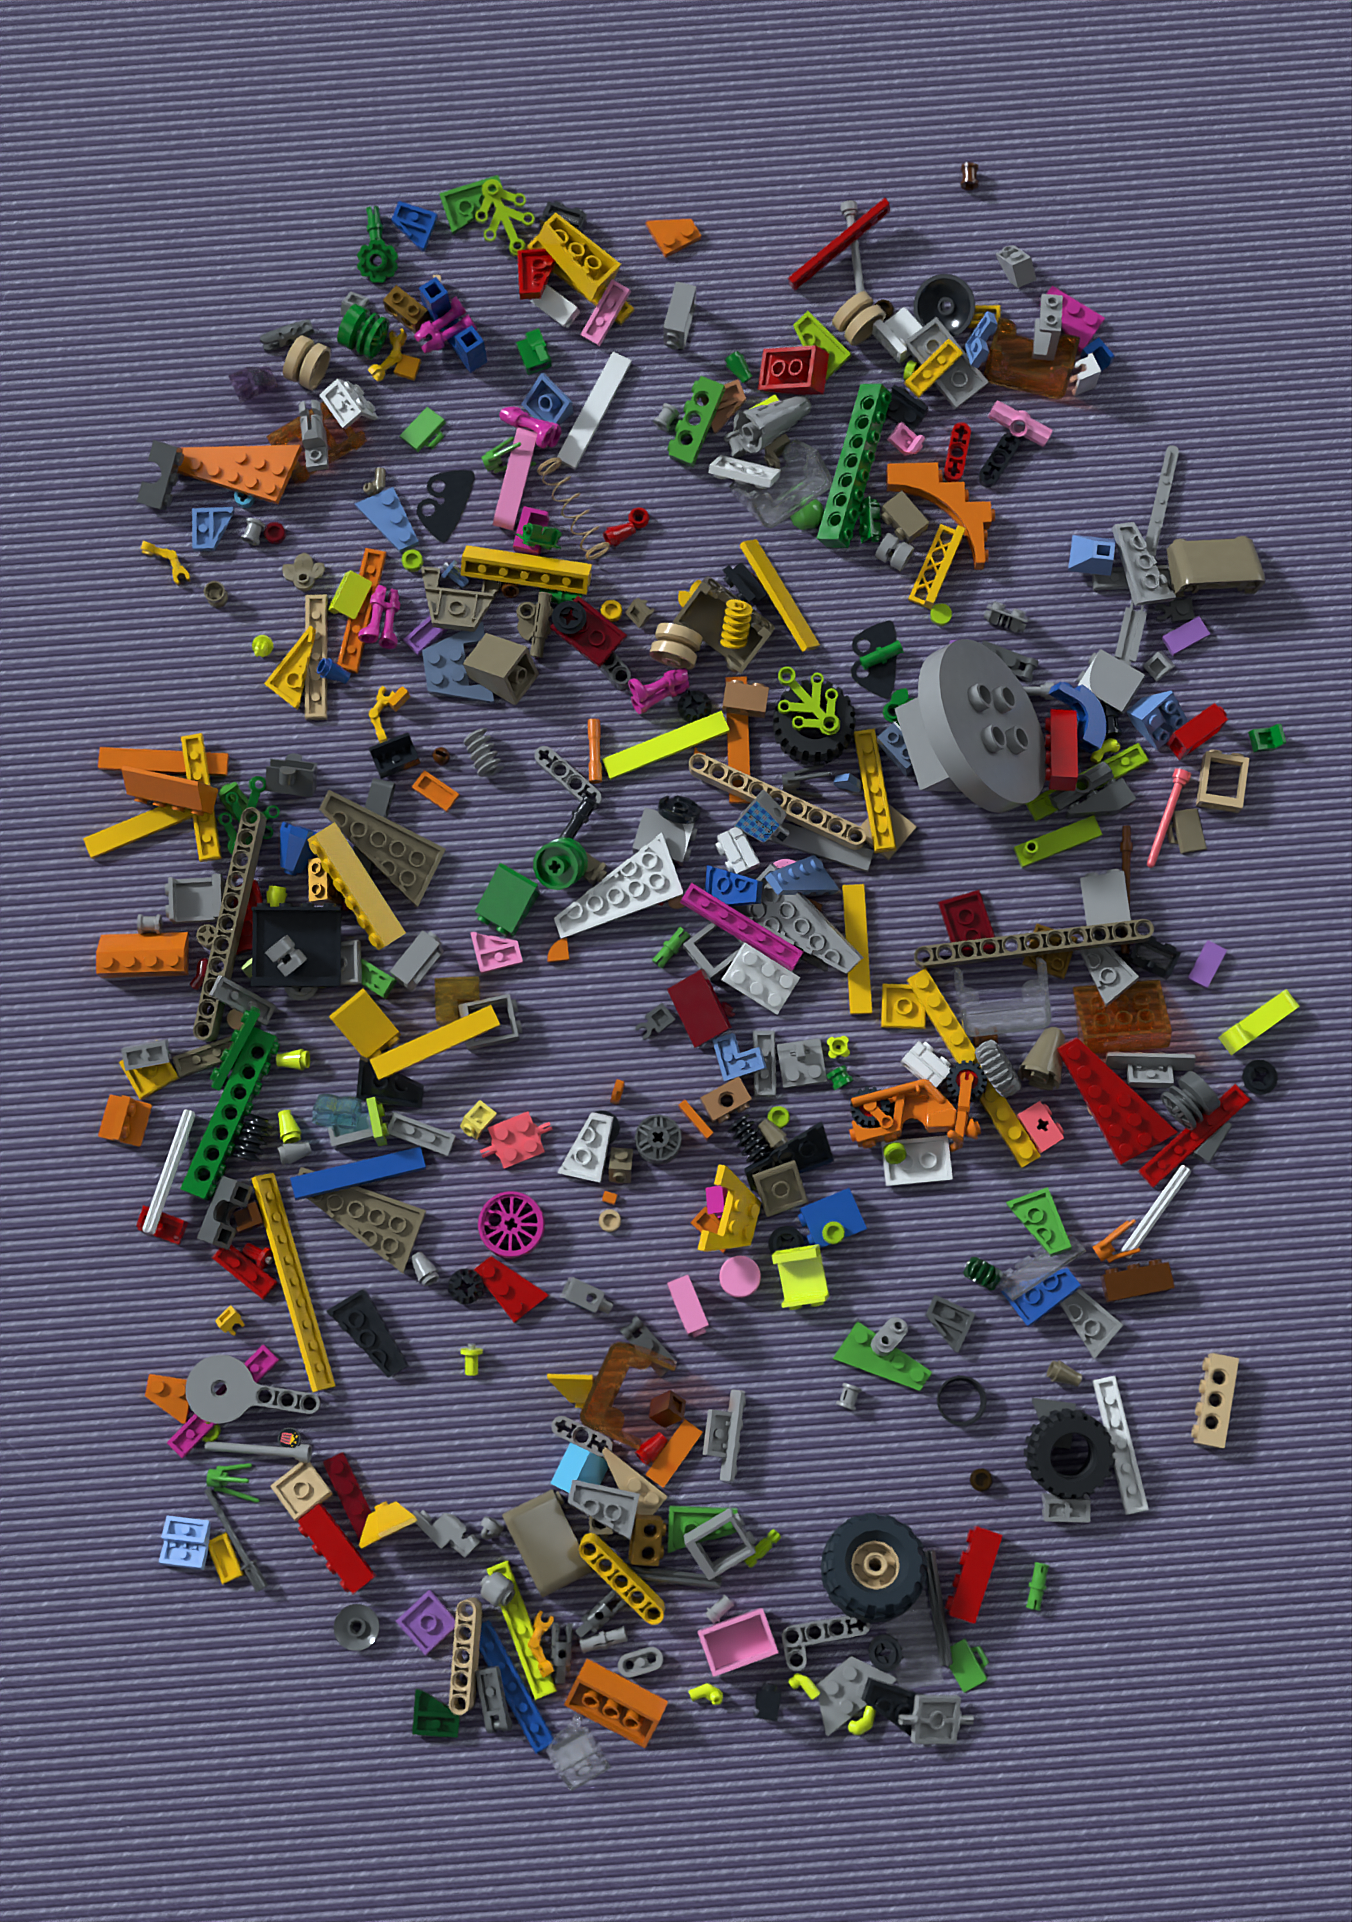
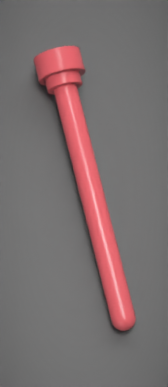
[1147,769,1191,868]

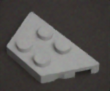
[815,1656,896,1736]

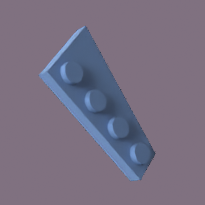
[765,855,840,895]

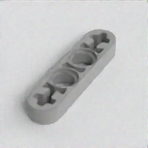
[534,746,602,809]

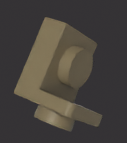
[583,852,608,886]

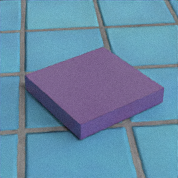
[396,1589,455,1656]

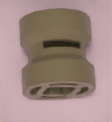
[203,581,228,608]

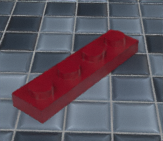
[323,1452,372,1542]

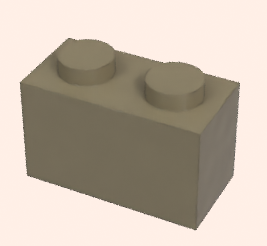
[881,491,929,544]

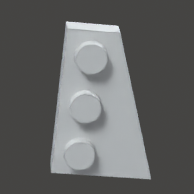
[557,1112,613,1182]

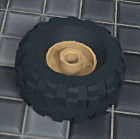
[820,1513,928,1623]

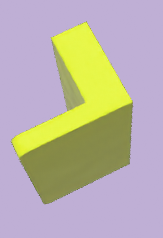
[327,570,372,620]

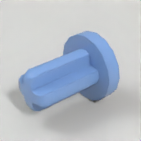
[441,560,470,588]

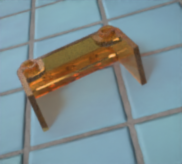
[580,1341,677,1450]

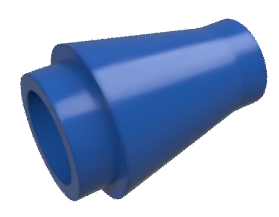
[317,658,350,684]

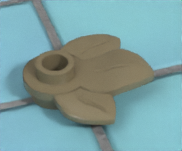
[282,553,325,591]
[516,602,554,641]

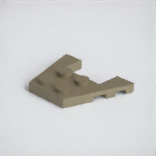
[421,566,503,632]

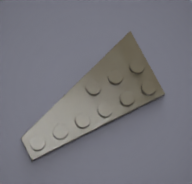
[319,790,446,907]
[298,1167,426,1274]

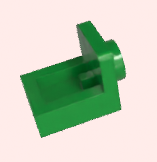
[1248,724,1286,752]

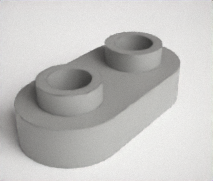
[871,1317,908,1356]
[618,1647,663,1677]

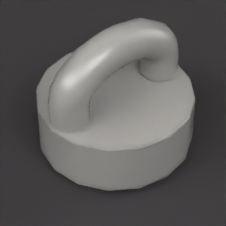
[481,1516,504,1540]

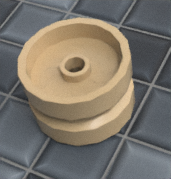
[832,291,886,346]
[283,335,331,390]
[649,623,703,669]

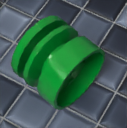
[337,304,390,359]

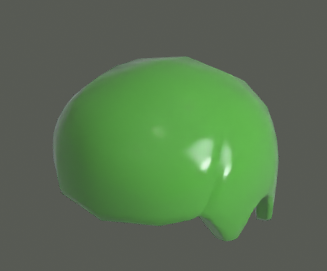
[790,497,825,530]

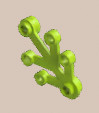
[475,179,534,257]
[778,667,840,736]

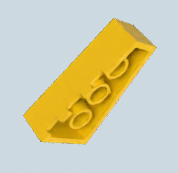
[537,213,621,302]

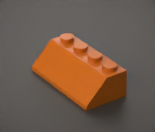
[121,765,219,816]
[96,932,189,978]
[564,1659,668,1748]

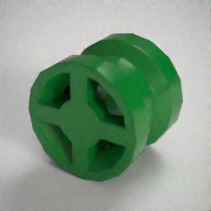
[826,1065,854,1091]

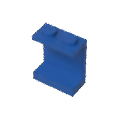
[797,1188,867,1250]

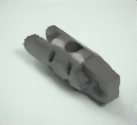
[260,319,314,352]
[575,1589,628,1638]
[550,1622,573,1684]

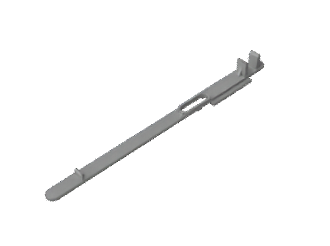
[1115,445,1179,666]

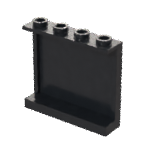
[251,903,342,988]

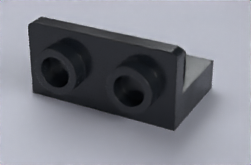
[886,384,928,432]

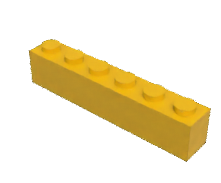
[460,545,592,595]
[307,822,406,950]

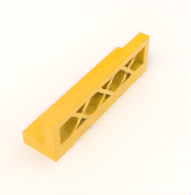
[908,524,965,610]

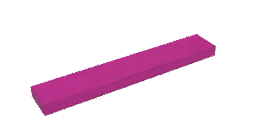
[680,883,803,972]
[167,1344,280,1459]

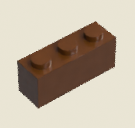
[1100,1259,1175,1303]

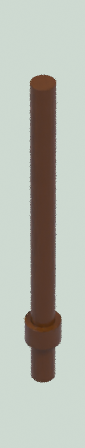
[1120,825,1133,955]

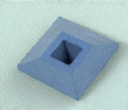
[1068,535,1115,576]
[1126,691,1188,750]

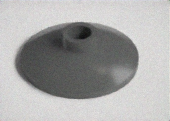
[334,1604,379,1651]

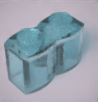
[312,1094,362,1129]

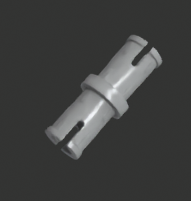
[580,1627,628,1654]

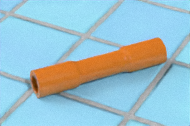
[588,719,602,784]

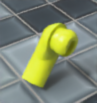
[1090,738,1120,764]
[788,1673,820,1700]
[848,1705,876,1736]

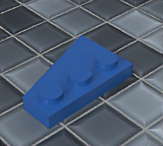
[705,865,763,907]
[1001,1268,1082,1327]

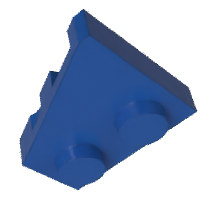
[392,201,438,252]

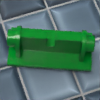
[858,496,882,543]
[516,523,561,550]

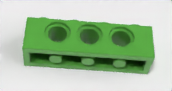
[667,376,726,467]

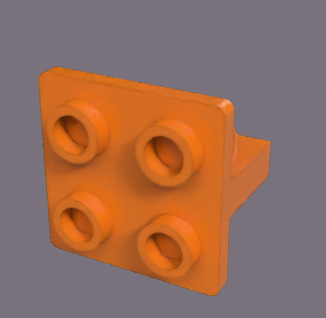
[98,1094,152,1147]

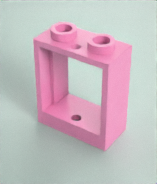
[667,1275,709,1338]

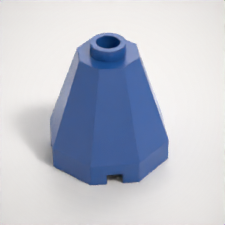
[280,822,318,876]

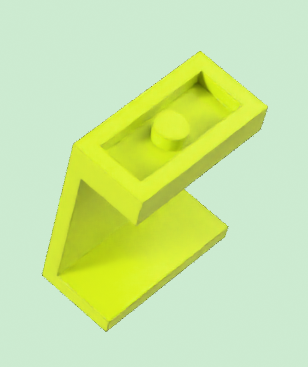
[772,1244,829,1310]

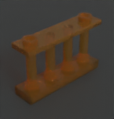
[266,402,367,484]

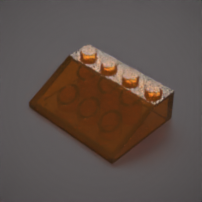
[1072,980,1172,1054]

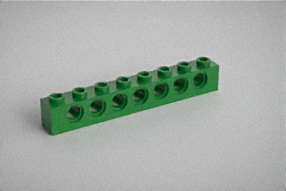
[817,384,892,548]
[180,1027,280,1201]

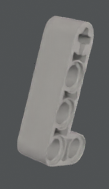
[782,1615,870,1671]

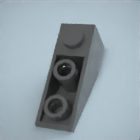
[1065,778,1136,819]

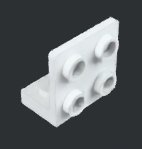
[872,307,923,364]
[320,379,378,429]

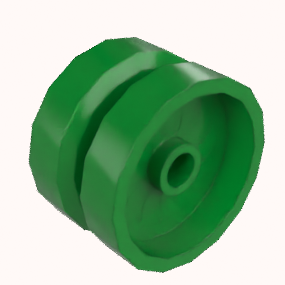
[533,837,588,890]

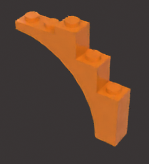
[886,462,995,570]

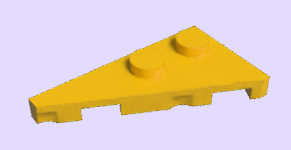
[264,625,316,709]

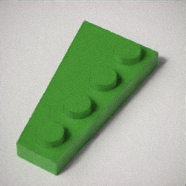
[832,1321,932,1391]

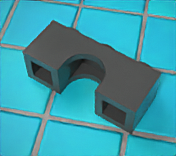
[136,440,184,510]
[197,1176,254,1250]

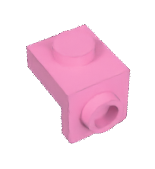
[887,422,925,456]

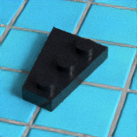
[356,1055,425,1109]
[861,1677,925,1737]

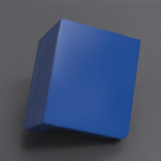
[1080,337,1115,372]

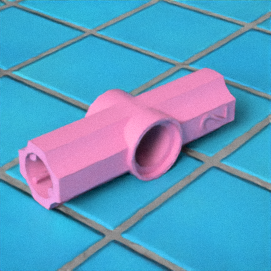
[988,400,1053,447]

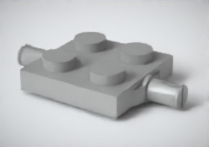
[899,1695,974,1744]

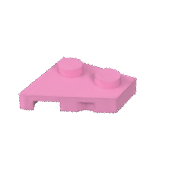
[470,932,523,974]

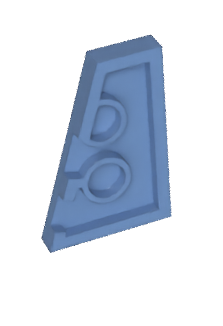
[355,487,419,553]

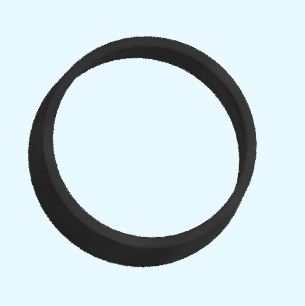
[937,1376,987,1426]

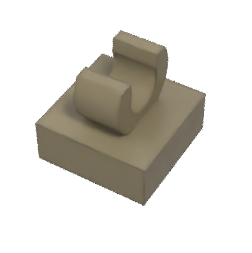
[626,597,655,628]

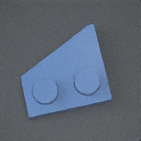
[192,507,234,552]

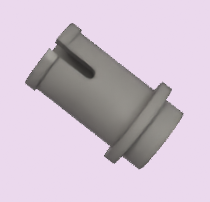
[705,1594,734,1624]

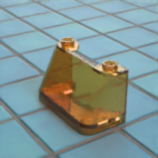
[984,317,1080,399]

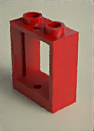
[1166,703,1228,761]

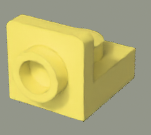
[460,1100,497,1140]

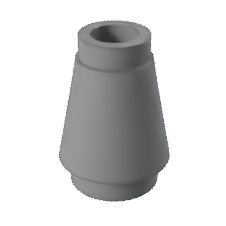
[277,1141,312,1165]
[410,1252,439,1286]

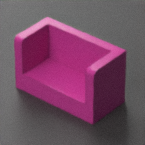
[513,506,549,556]

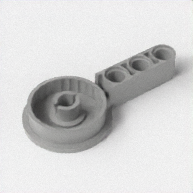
[185,1355,321,1423]

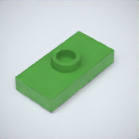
[361,958,397,999]

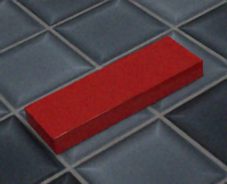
[212,1245,278,1300]

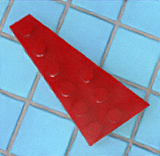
[1057,1037,1178,1165]

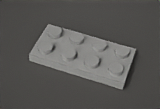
[905,317,989,409]

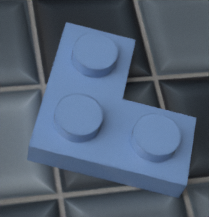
[964,311,998,369]
[712,1033,767,1082]

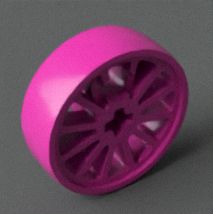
[478,1191,545,1259]

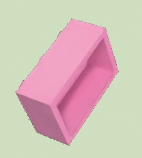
[698,1607,778,1677]

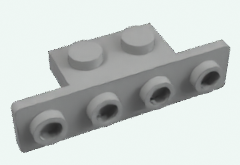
[1105,1051,1196,1088]
[703,1390,746,1482]

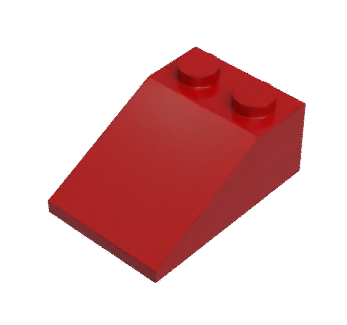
[758,345,829,395]

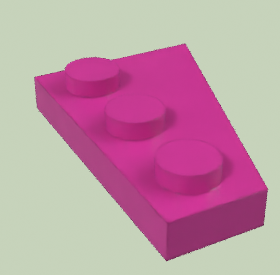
[1040,286,1105,353]

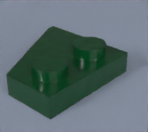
[412,1688,460,1738]

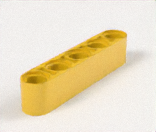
[579,1533,665,1625]

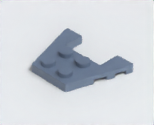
[422,622,494,704]

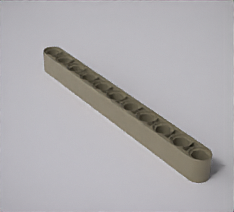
[193,807,266,1042]
[914,919,1154,969]

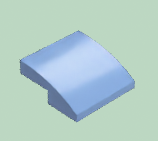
[159,1516,211,1570]

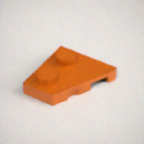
[646,219,701,258]
[145,1374,190,1424]

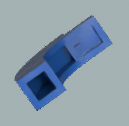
[1049,682,1106,754]

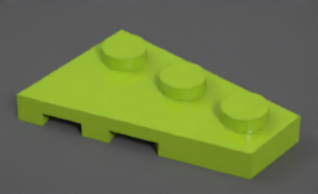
[793,311,851,380]

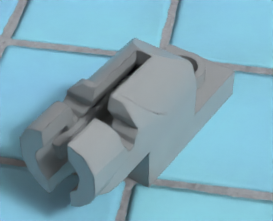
[299,400,329,472]
[412,1510,480,1558]

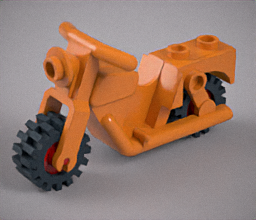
[849,1060,987,1152]

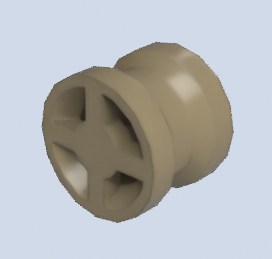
[196,924,216,949]

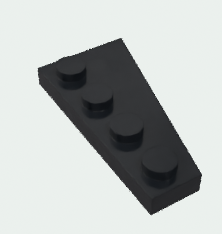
[744,1121,834,1191]
[326,1288,409,1378]

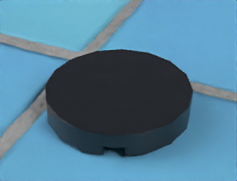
[657,795,701,824]

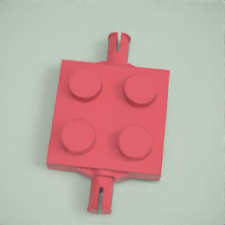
[480,1111,553,1169]

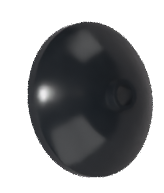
[913,274,976,337]

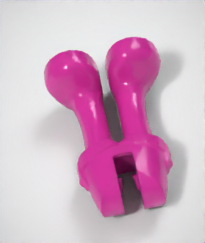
[414,296,478,354]
[499,406,561,449]
[358,585,400,649]
[628,668,690,715]

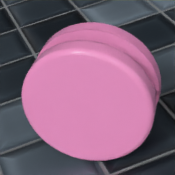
[719,1256,761,1298]

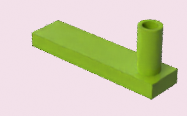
[1013,815,1103,868]

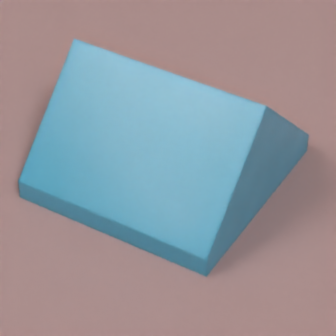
[551,1442,609,1493]

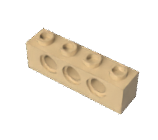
[1191,1353,1239,1449]

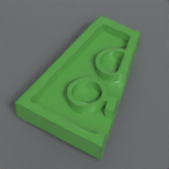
[439,175,503,235]
[1006,1187,1072,1257]
[668,1506,738,1553]

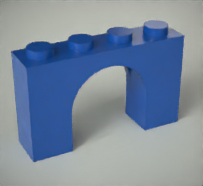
[419,277,488,373]

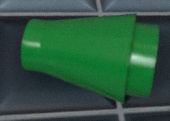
[724,351,753,384]

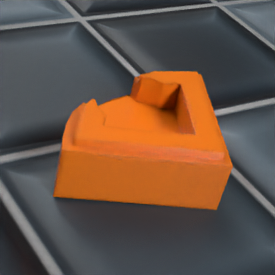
[547,938,569,963]
[610,1079,625,1105]

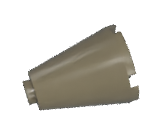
[1017,1027,1065,1091]

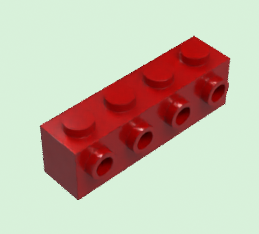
[1044,709,1078,791]
[297,1504,377,1594]
[945,1526,1003,1624]

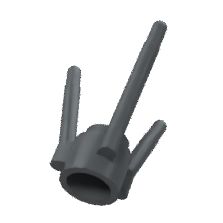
[782,763,831,798]

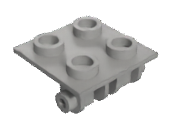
[983,601,1029,633]

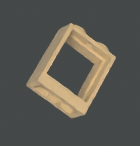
[1196,750,1249,813]

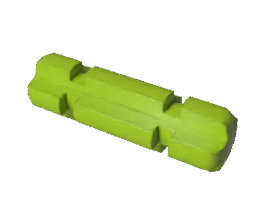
[744,1529,781,1568]

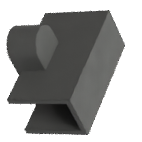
[265,753,318,797]

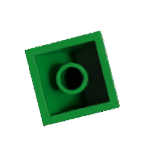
[475,863,540,937]

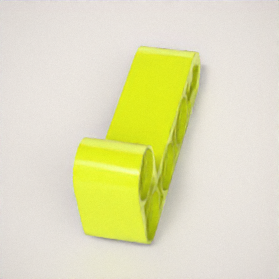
[1218,989,1300,1055]

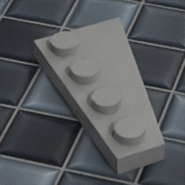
[1112,522,1176,606]

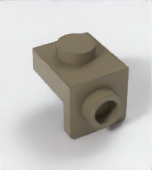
[764,434,790,469]
[609,1147,633,1184]

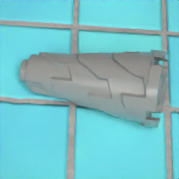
[733,396,811,453]

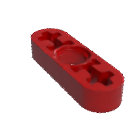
[944,422,971,482]

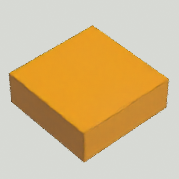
[394,354,421,381]
[388,686,410,712]

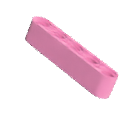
[493,427,537,531]

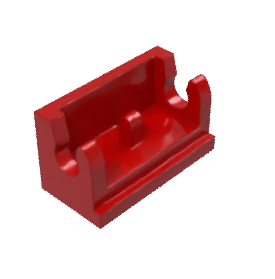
[136,1205,189,1245]

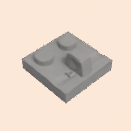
[776,1038,827,1089]

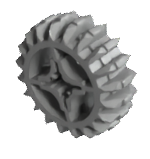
[975,1040,1021,1098]

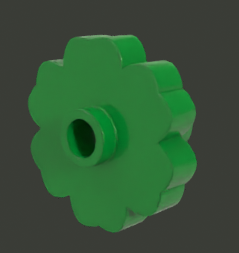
[357,240,399,283]

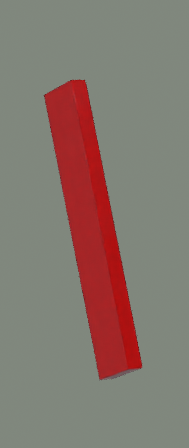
[788,198,891,291]
[1137,1084,1250,1188]

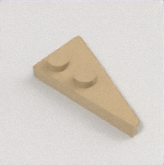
[602,1447,667,1515]

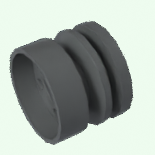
[1161,1071,1221,1130]
[635,1114,682,1165]

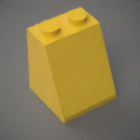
[329,989,401,1059]

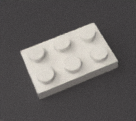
[708,455,781,489]
[721,943,800,1015]
[881,1135,953,1186]

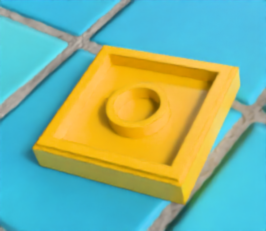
[881,984,926,1029]
[119,1040,179,1100]

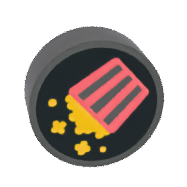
[278,1427,301,1448]

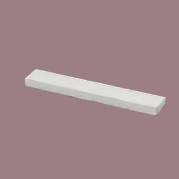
[557,352,632,469]
[1092,1376,1149,1515]

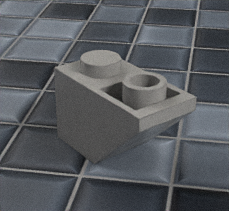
[996,246,1037,288]

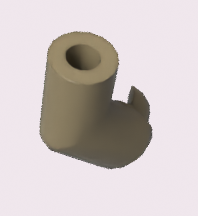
[363,468,386,496]

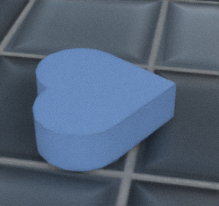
[833,773,862,792]

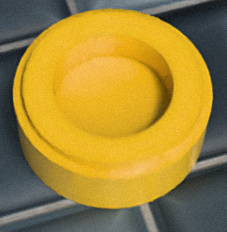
[601,600,622,622]

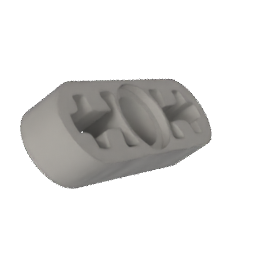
[551,1416,613,1457]

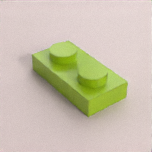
[366,1097,389,1147]

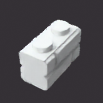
[715,827,760,875]
[900,1041,951,1088]

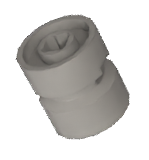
[875,533,914,572]
[265,935,307,976]

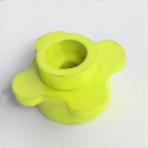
[827,1036,850,1059]

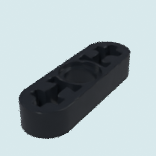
[978,432,1020,488]

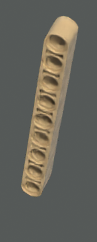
[689,753,866,850]

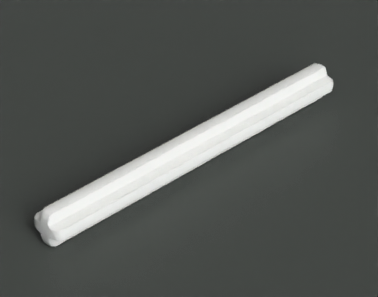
[143,1109,195,1234]

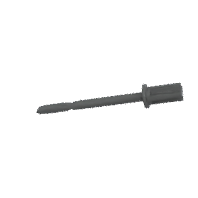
[204,1488,268,1592]

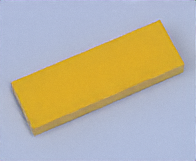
[904,338,963,398]

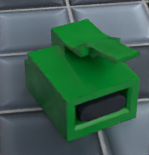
[516,328,552,375]

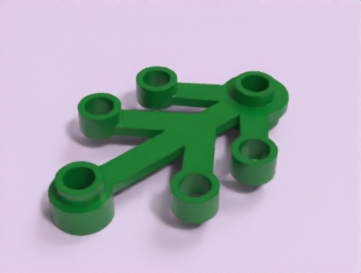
[218,776,280,855]

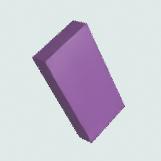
[403,616,449,656]
[1161,616,1210,656]
[1187,940,1227,989]

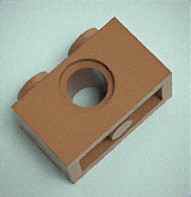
[700,1076,752,1124]

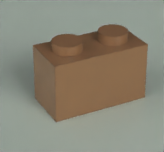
[722,680,769,718]

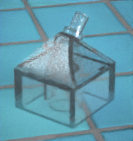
[546,1714,611,1791]

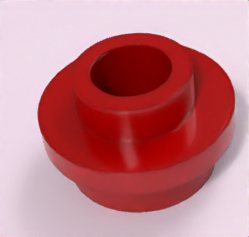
[628,508,649,529]

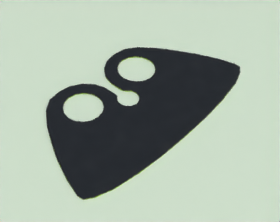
[416,470,474,543]
[851,620,897,699]

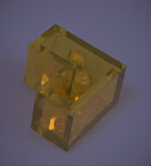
[435,976,481,1026]

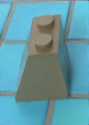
[463,633,539,705]

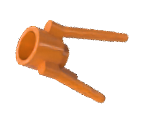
[1092,1219,1141,1263]

